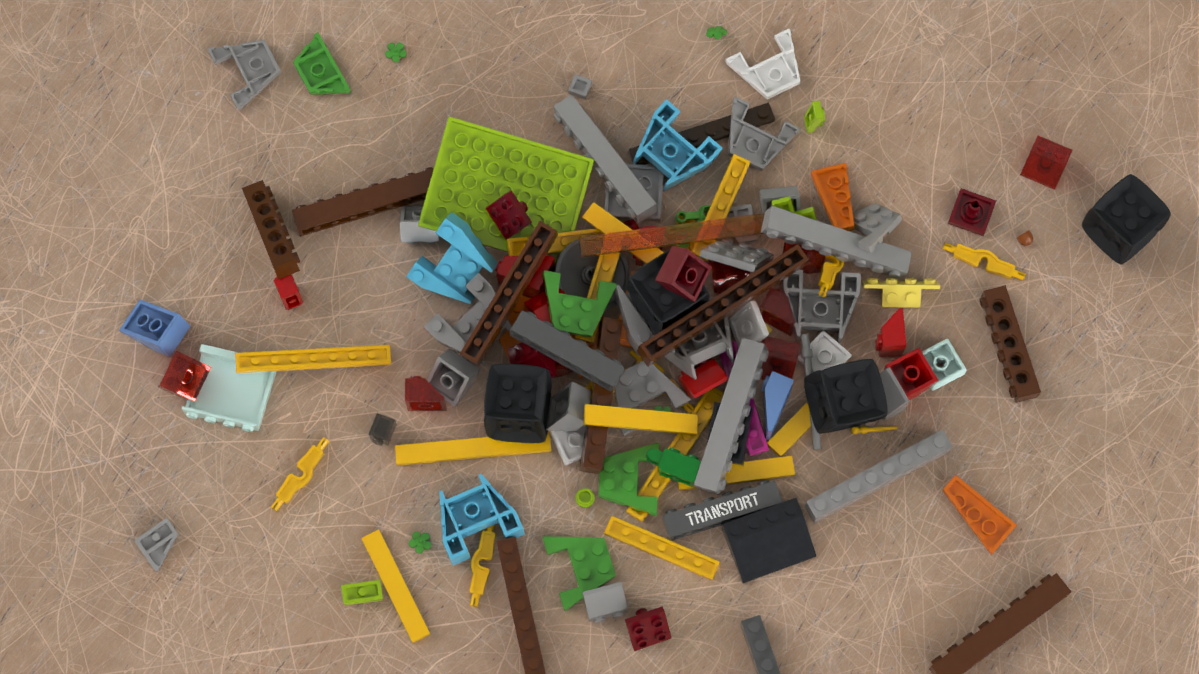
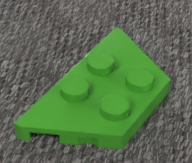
[293,32,351,95]

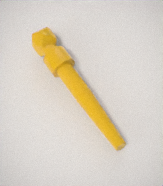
[851,426,897,434]

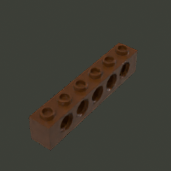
[242,180,300,280]
[979,285,1041,403]

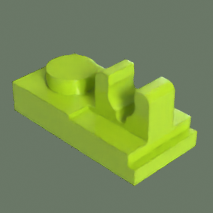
[804,101,826,133]
[341,580,383,606]

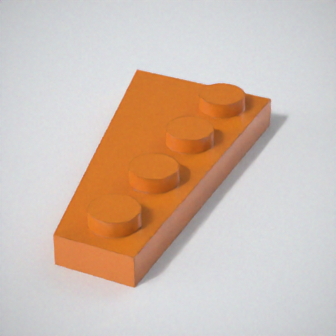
[811,163,854,231]
[942,475,1017,556]

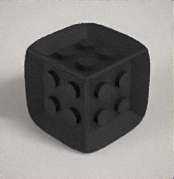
[1082,174,1171,265]
[626,250,710,334]
[804,359,888,434]
[484,363,552,443]

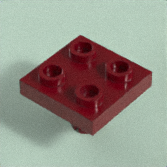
[948,188,996,236]
[486,190,532,240]
[625,606,672,651]

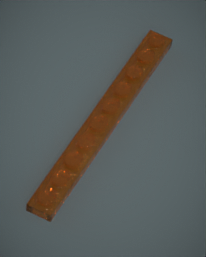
[578,213,765,257]

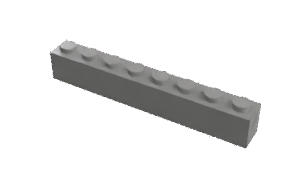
[553,95,657,224]
[761,206,912,278]
[694,338,769,495]
[805,430,953,523]

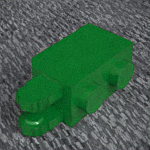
[646,448,701,487]

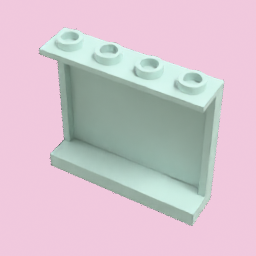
[182,344,277,432]

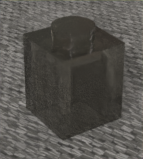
[368,413,397,446]

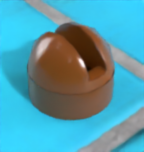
[1017,230,1033,246]

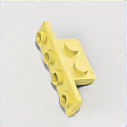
[862,278,940,308]

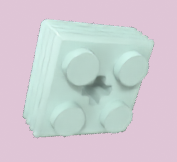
[922,339,967,391]

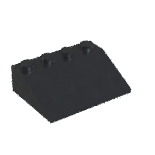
[722,498,816,584]

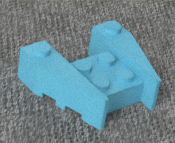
[633,99,723,191]
[406,212,498,304]
[439,474,525,566]

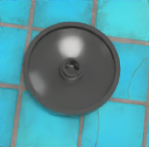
[554,237,630,310]

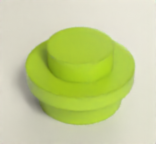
[575,488,595,508]

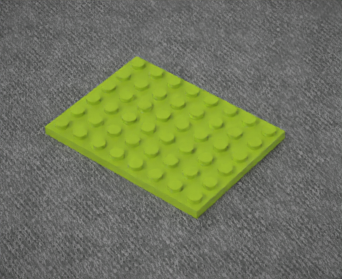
[418,116,594,263]

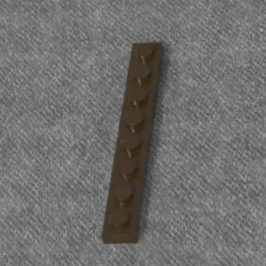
[629,102,775,165]

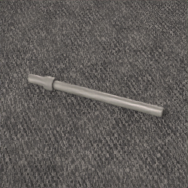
[801,334,822,450]

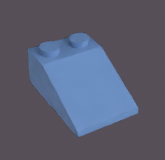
[119,300,191,357]
[761,371,794,441]

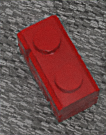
[273,274,304,310]

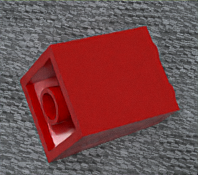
[495,256,555,298]

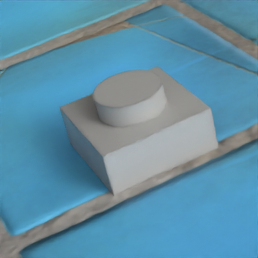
[568,75,592,99]

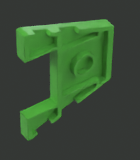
[542,270,617,338]
[599,443,660,516]
[542,536,616,611]

